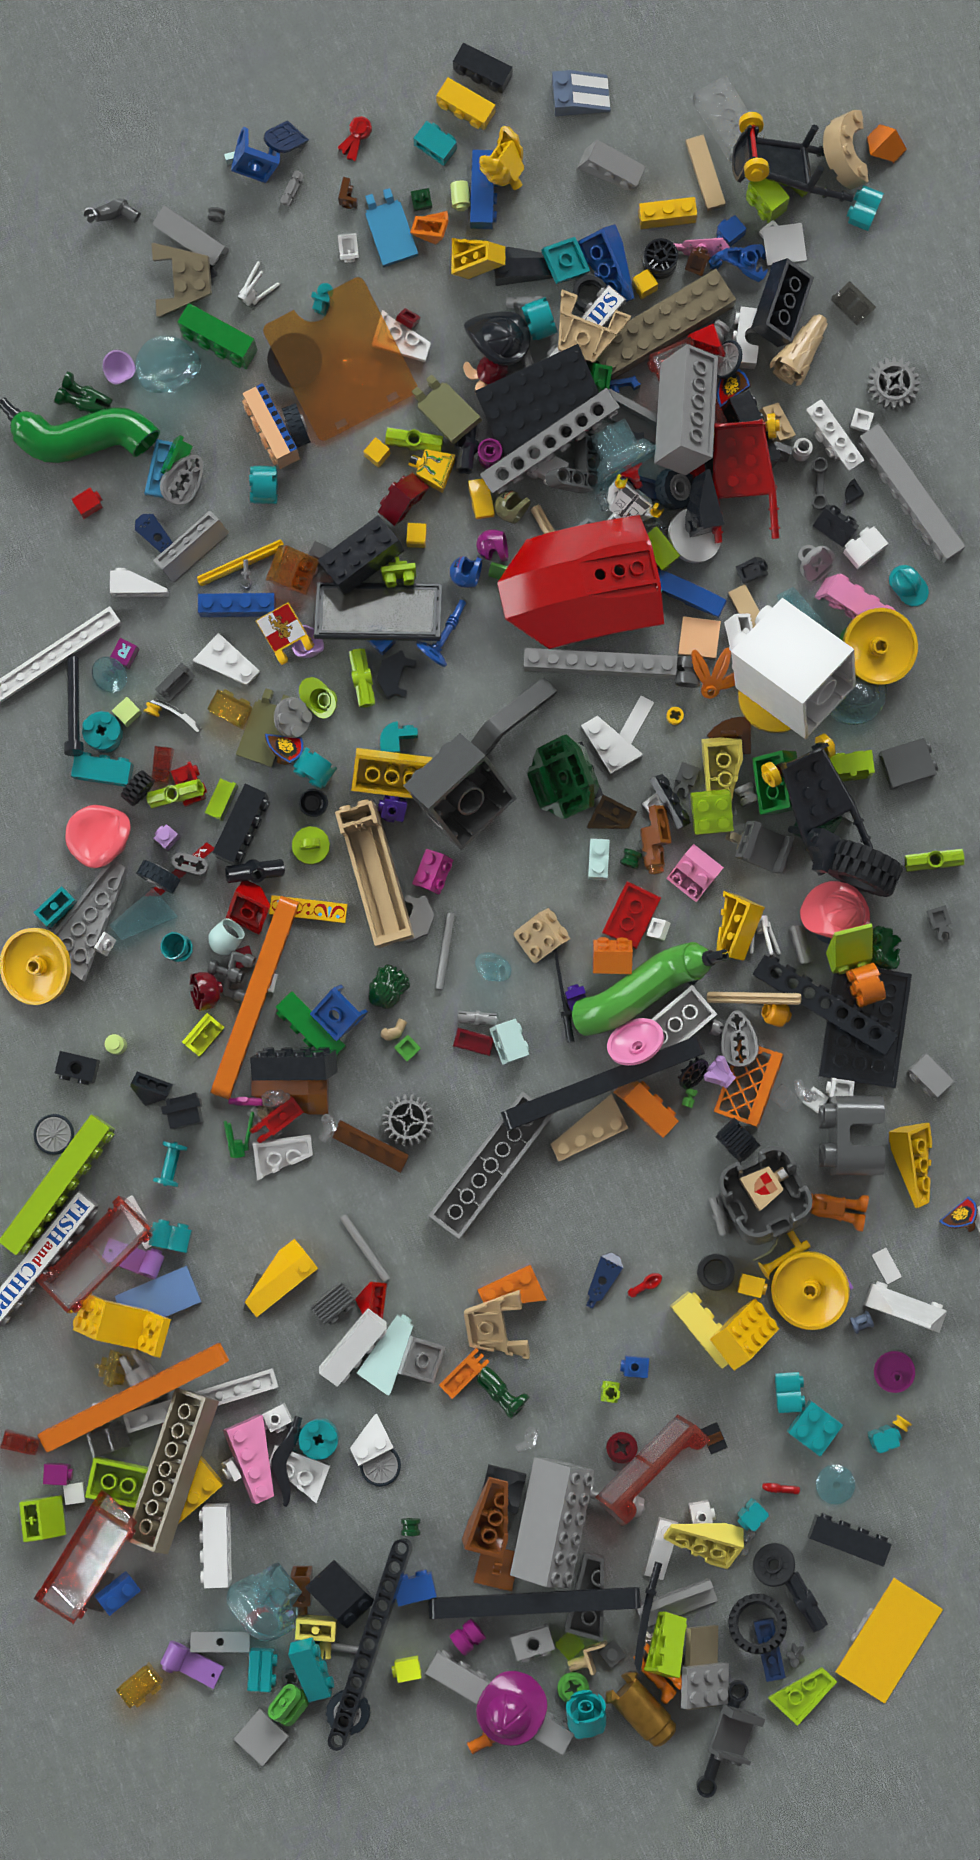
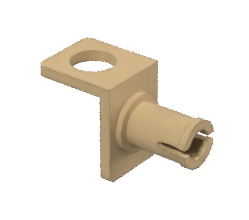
[568,1640,607,1676]

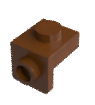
[684,246,711,276]

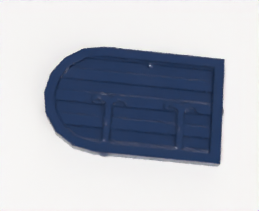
[263,120,309,153]

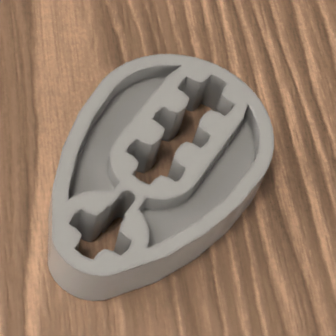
[160,455,203,505]
[721,1011,759,1068]

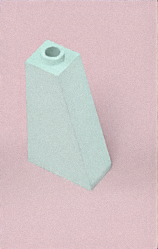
[357,1314,414,1396]

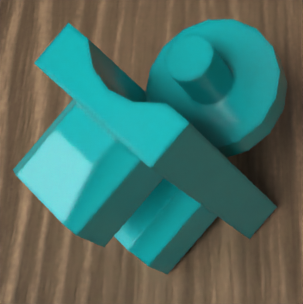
[311,283,334,316]

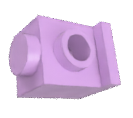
[153,824,180,851]

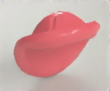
[65,805,131,868]
[800,881,870,938]

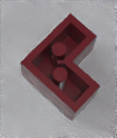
[378,472,429,526]

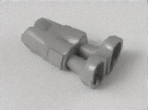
[119,1349,165,1408]

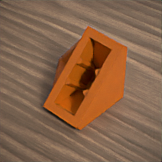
[867,124,907,163]
[410,211,449,245]

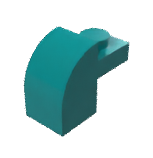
[380,721,418,753]

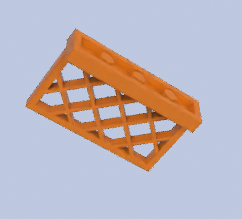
[714,1040,784,1128]

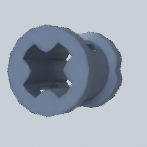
[849,1311,874,1334]

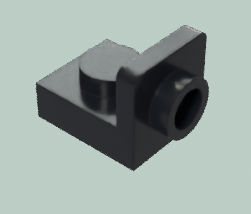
[736,557,768,584]

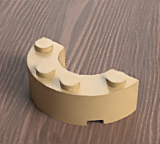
[823,110,868,190]

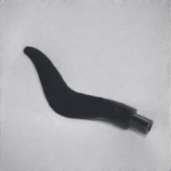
[271,1416,302,1507]

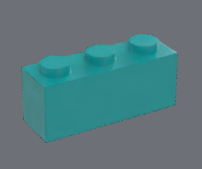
[71,752,134,787]
[288,1637,334,1702]

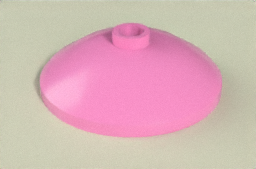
[607,1018,664,1066]

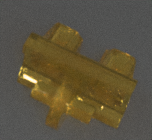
[94,1349,128,1387]

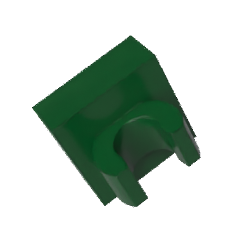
[411,188,432,212]

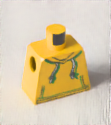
[408,450,456,493]

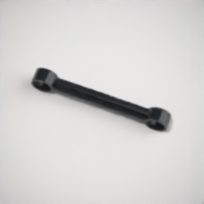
[696,1680,749,1798]

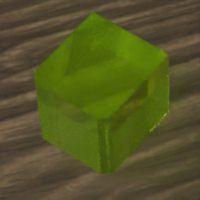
[555,1632,584,1661]

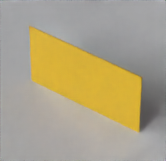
[835,1578,943,1704]

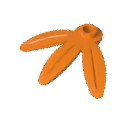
[691,648,735,699]

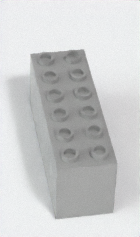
[654,344,718,475]
[510,1457,595,1588]

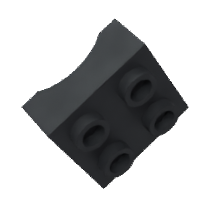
[482,1464,526,1514]

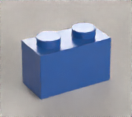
[393,1569,437,1607]
[95,1571,141,1616]

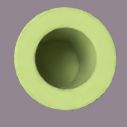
[450,180,471,211]
[105,1034,127,1055]

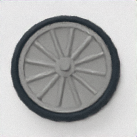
[714,340,743,379]
[34,1114,74,1155]
[360,1449,401,1486]

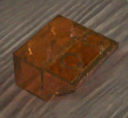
[266,545,319,595]

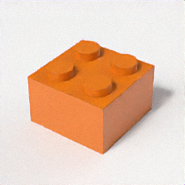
[593,937,633,974]

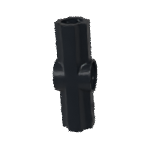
[454,425,479,474]
[225,859,285,883]
[785,1571,828,1633]

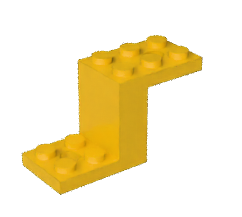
[73,1292,171,1358]

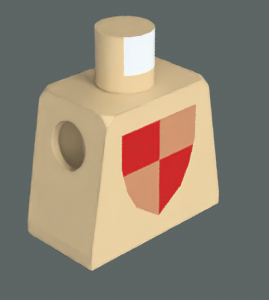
[738,1166,789,1211]

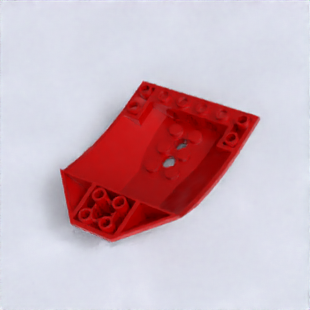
[497,515,664,649]

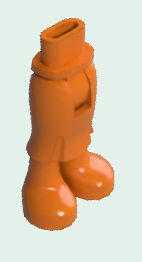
[811,1193,869,1232]

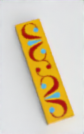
[269,895,348,924]

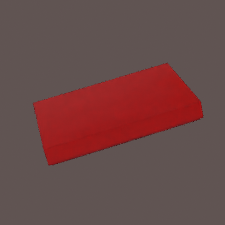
[602,881,661,949]

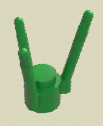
[223,1112,254,1158]

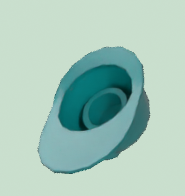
[889,565,929,607]

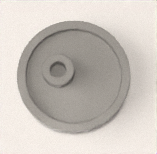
[274,697,312,738]

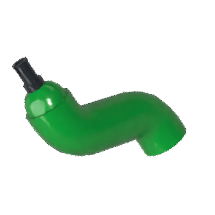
[0,397,160,463]

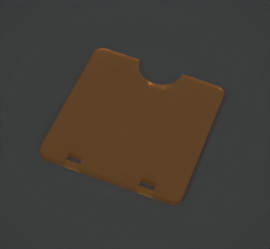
[263,277,418,441]

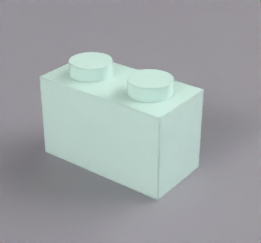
[588,839,610,881]
[489,1019,529,1065]

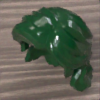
[871,925,902,970]
[368,964,410,1009]

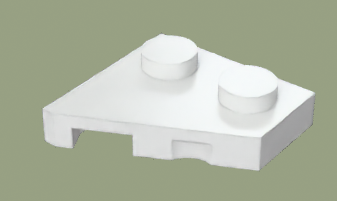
[350,1414,394,1466]

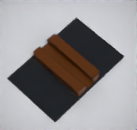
[700,1422,728,1455]

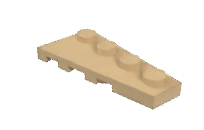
[550,1094,628,1162]

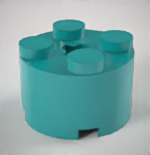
[521,297,558,341]
[249,466,278,504]
[82,711,123,753]
[293,747,337,789]
[299,1418,339,1460]
[566,1690,607,1739]

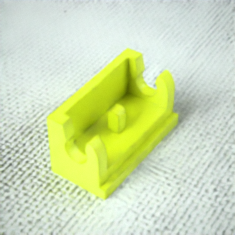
[182,1013,225,1057]

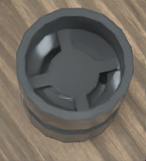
[675,656,700,688]

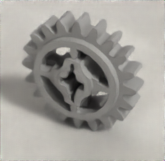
[867,357,920,410]

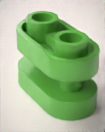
[268,1684,309,1726]

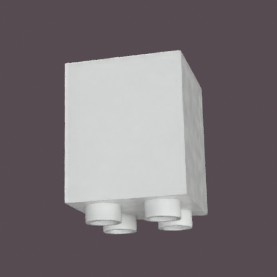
[729,598,856,739]

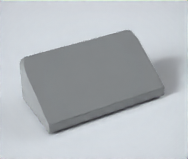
[789,925,813,965]

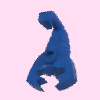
[709,244,768,282]

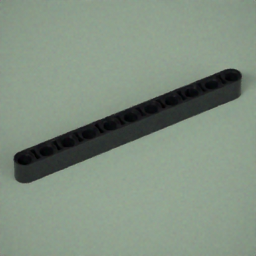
[500,1035,705,1131]
[328,1538,412,1751]
[428,1587,641,1619]

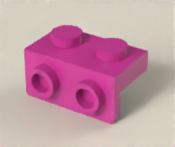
[412,849,453,895]

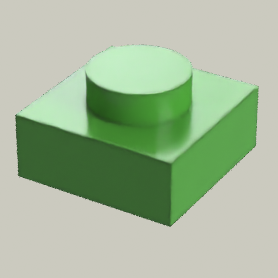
[394,1035,421,1062]

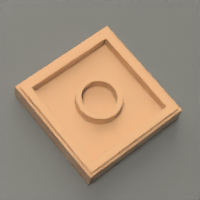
[678,616,721,659]

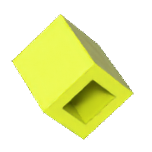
[391,1655,422,1683]

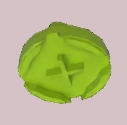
[292,826,330,865]

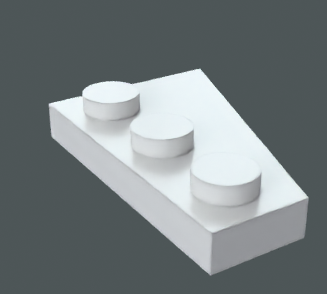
[253,1135,313,1181]

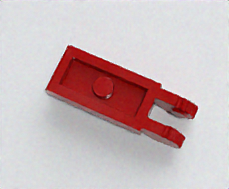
[249,1096,304,1143]

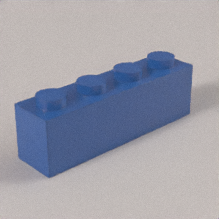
[470,150,498,229]
[198,593,276,617]

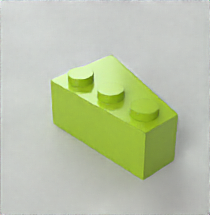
[829,750,875,782]
[644,1612,687,1678]

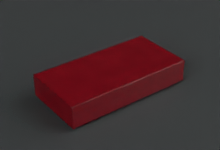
[453,1028,494,1056]

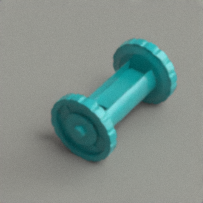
[153,1141,188,1187]

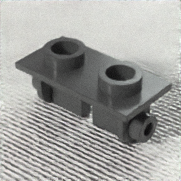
[155,663,195,703]

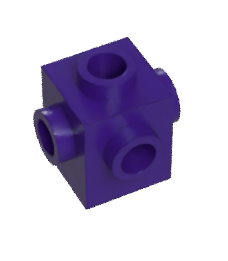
[378,795,407,822]

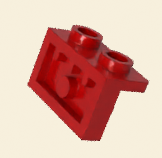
[170,761,207,807]

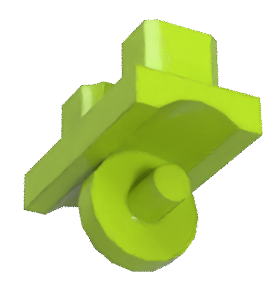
[381,556,417,588]

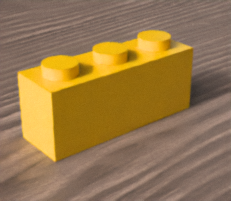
[436,77,496,130]
[638,197,697,230]

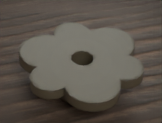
[257,1104,274,1119]

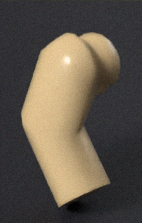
[381,1018,407,1041]

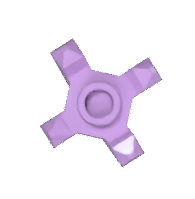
[704,1055,736,1089]

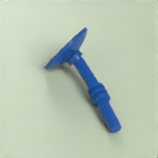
[416,600,466,667]

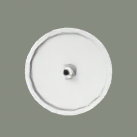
[668,509,721,563]

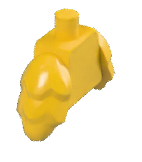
[479,126,524,190]

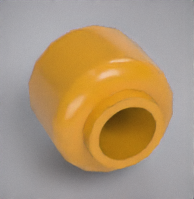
[761,1004,792,1027]

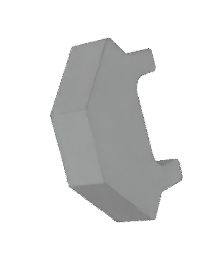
[405,895,435,943]

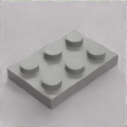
[681,1662,729,1709]

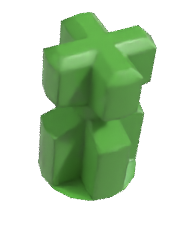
[682,1088,698,1108]

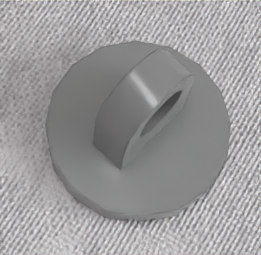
[798,545,835,581]

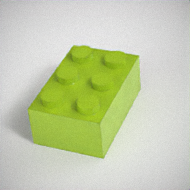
[85,1456,148,1508]

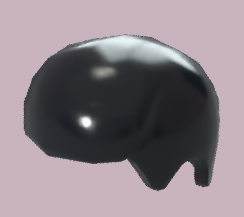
[299,788,328,817]

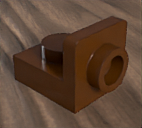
[338,177,358,209]

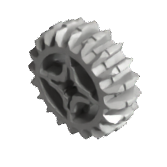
[382,1094,434,1146]

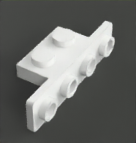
[806,400,864,471]

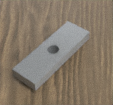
[190,1632,250,1652]

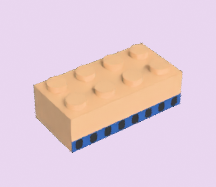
[242,383,300,469]

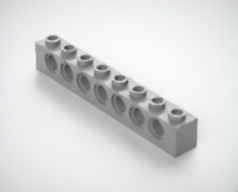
[480,388,620,494]

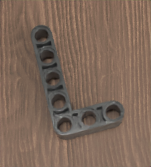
[545,425,600,494]
[471,677,557,756]

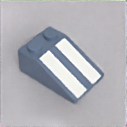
[552,70,610,116]

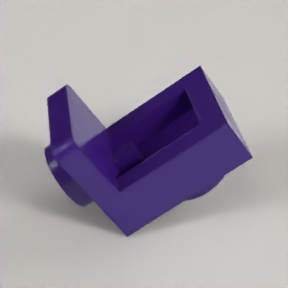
[565,984,586,1011]

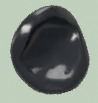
[464,311,530,366]

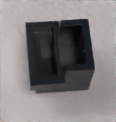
[161,1092,204,1130]

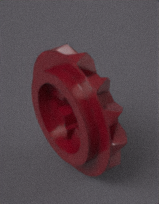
[606,1432,638,1464]

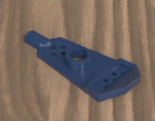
[135,514,173,553]
[586,1253,623,1309]

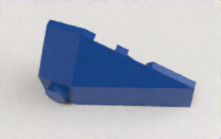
[578,224,634,302]

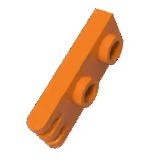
[439,1348,490,1399]

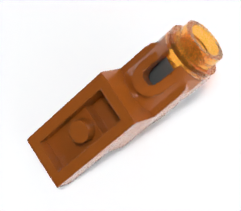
[639,805,672,874]

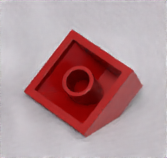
[226,881,271,935]

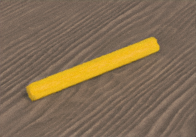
[197,539,285,586]

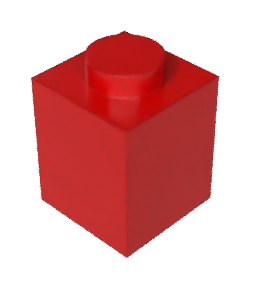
[71,487,103,519]

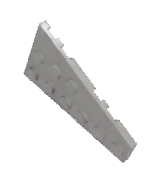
[53,860,128,982]

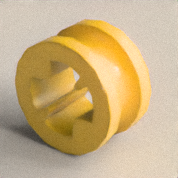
[143,702,162,717]
[666,707,684,725]
[892,1414,912,1432]

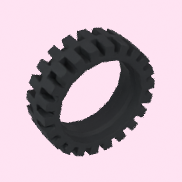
[728,1594,787,1654]

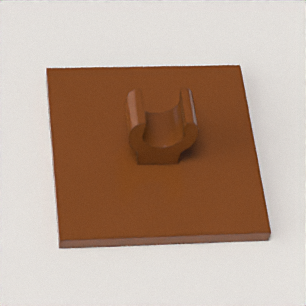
[474,1549,515,1592]

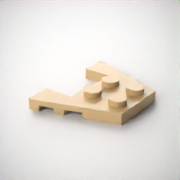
[558,289,631,363]
[464,1290,530,1359]

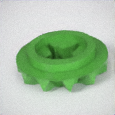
[557,1671,589,1703]

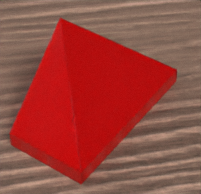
[687,324,726,357]
[355,1282,387,1319]

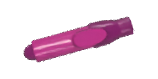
[228,1097,266,1106]

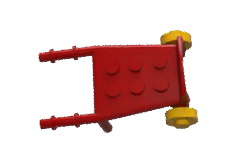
[712,413,781,543]

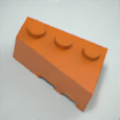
[613,1081,679,1138]
[477,1265,547,1303]

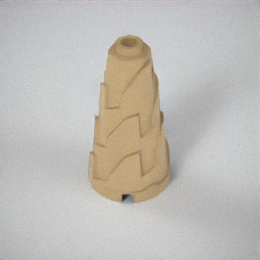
[770,314,828,386]

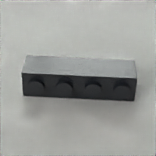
[808,1513,892,1567]

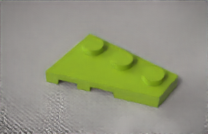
[768,1667,837,1726]

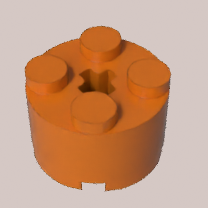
[846,963,886,1008]

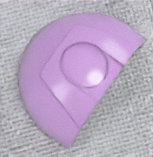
[103,350,136,384]
[291,625,324,658]

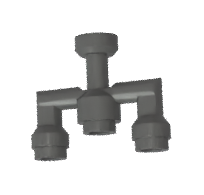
[207,951,256,1003]

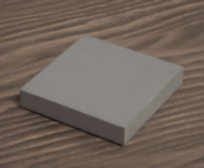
[398,1336,445,1384]
[233,1708,289,1766]

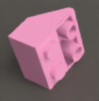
[666,844,724,902]

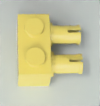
[295,1615,337,1659]

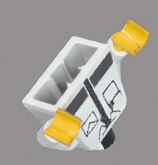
[607,474,664,521]

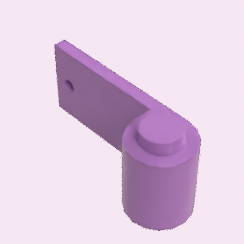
[101,1238,165,1279]
[160,1641,224,1689]

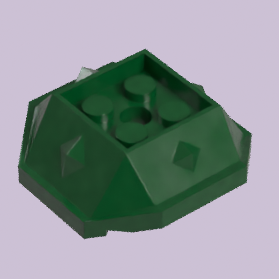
[527,734,600,819]

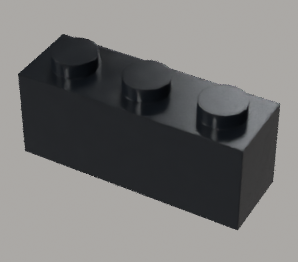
[453,43,513,93]

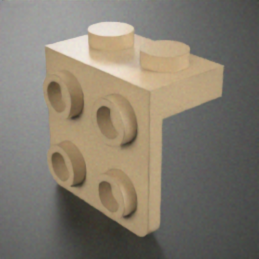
[514,908,570,963]

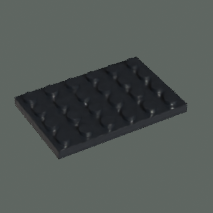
[475,344,604,458]
[818,969,912,1088]

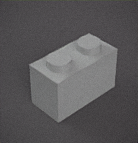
[908,1053,954,1098]

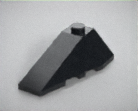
[493,247,553,286]

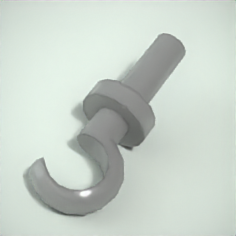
[241,559,252,589]

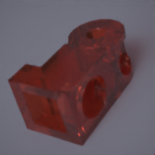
[152,746,174,783]
[0,1429,40,1455]

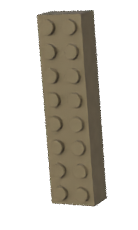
[595,269,736,380]
[124,1388,219,1554]

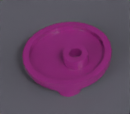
[874,1351,915,1393]

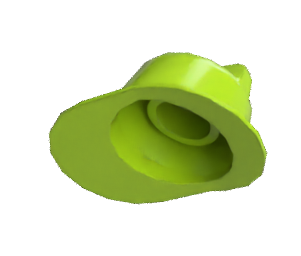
[299,677,338,719]

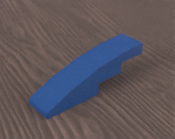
[657,568,727,618]

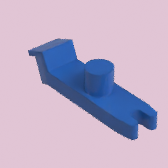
[609,376,641,393]

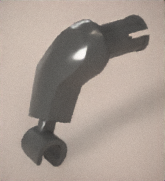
[84,198,141,223]

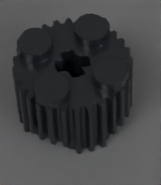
[715,1118,761,1163]

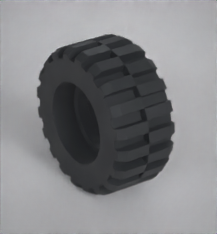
[828,839,903,897]

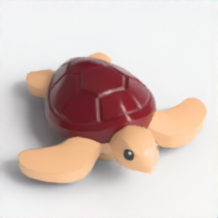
[463,357,508,394]

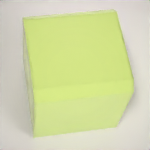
[112,697,142,727]

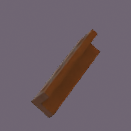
[332,1120,409,1173]

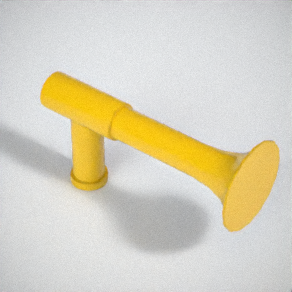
[758,1231,811,1280]

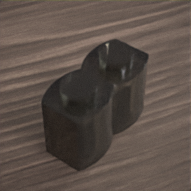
[87,1420,132,1458]

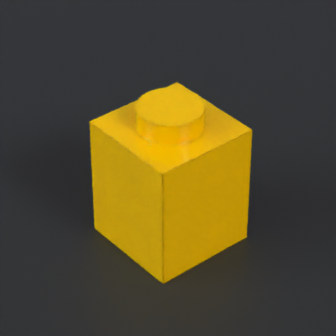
[736,1273,767,1298]

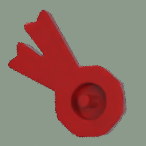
[338,116,372,162]

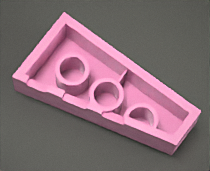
[815,574,896,619]
[223,1414,274,1504]

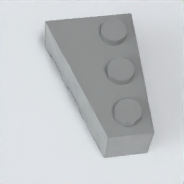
[577,139,646,191]

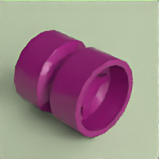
[478,438,502,469]
[449,1618,487,1656]

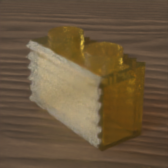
[207,689,252,729]
[116,1662,163,1709]

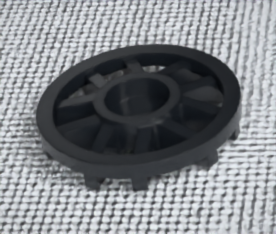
[677,1057,709,1089]

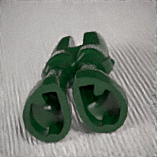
[54,371,113,413]
[477,1366,530,1419]

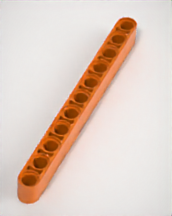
[210,896,299,1100]
[37,1343,229,1453]

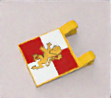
[256,602,314,665]

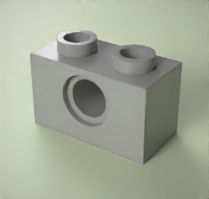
[510,1623,555,1662]

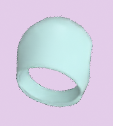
[208,918,245,955]

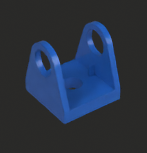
[231,127,280,183]
[310,985,368,1041]

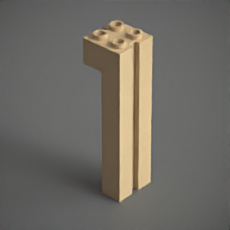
[335,799,415,948]

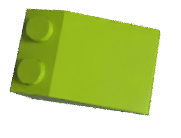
[826,923,873,974]

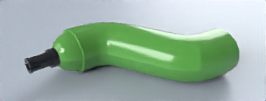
[572,942,729,1036]

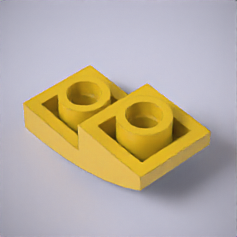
[468,478,495,519]

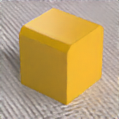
[632,269,658,300]
[363,437,391,468]
[406,523,427,548]

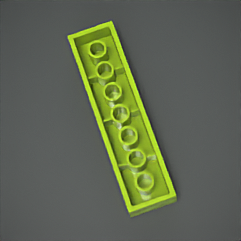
[0,1114,115,1256]

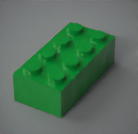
[177,303,258,369]

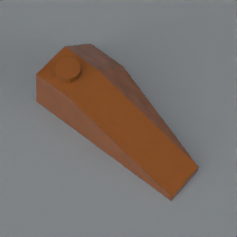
[251,1078,329,1115]
[462,1477,508,1559]

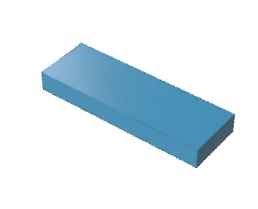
[144,439,173,498]

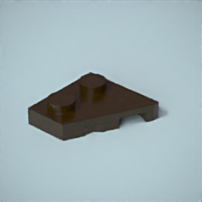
[587,794,637,829]

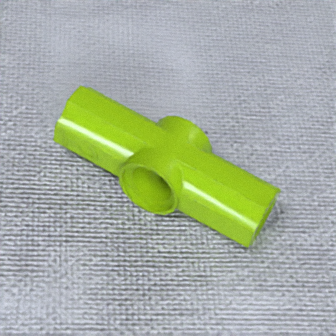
[385,427,443,452]
[349,648,375,708]
[146,779,205,808]
[904,849,965,872]
[600,1381,620,1403]

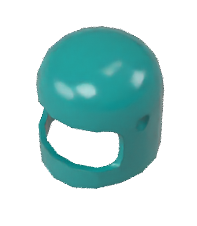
[160,932,193,962]

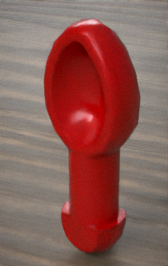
[628,1273,662,1298]
[762,1483,800,1494]

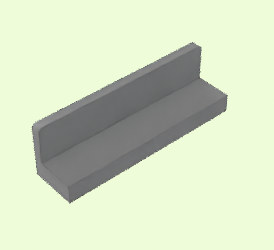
[153,205,229,266]
[607,389,657,443]
[153,511,229,582]
[637,1578,717,1626]

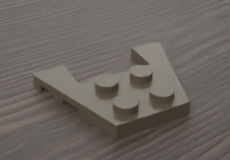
[152,243,212,318]

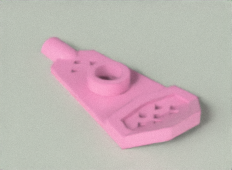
[674,238,730,261]

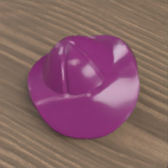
[476,1671,547,1746]

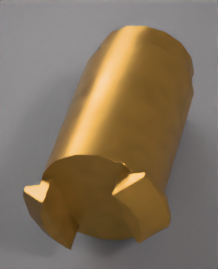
[605,1672,676,1747]

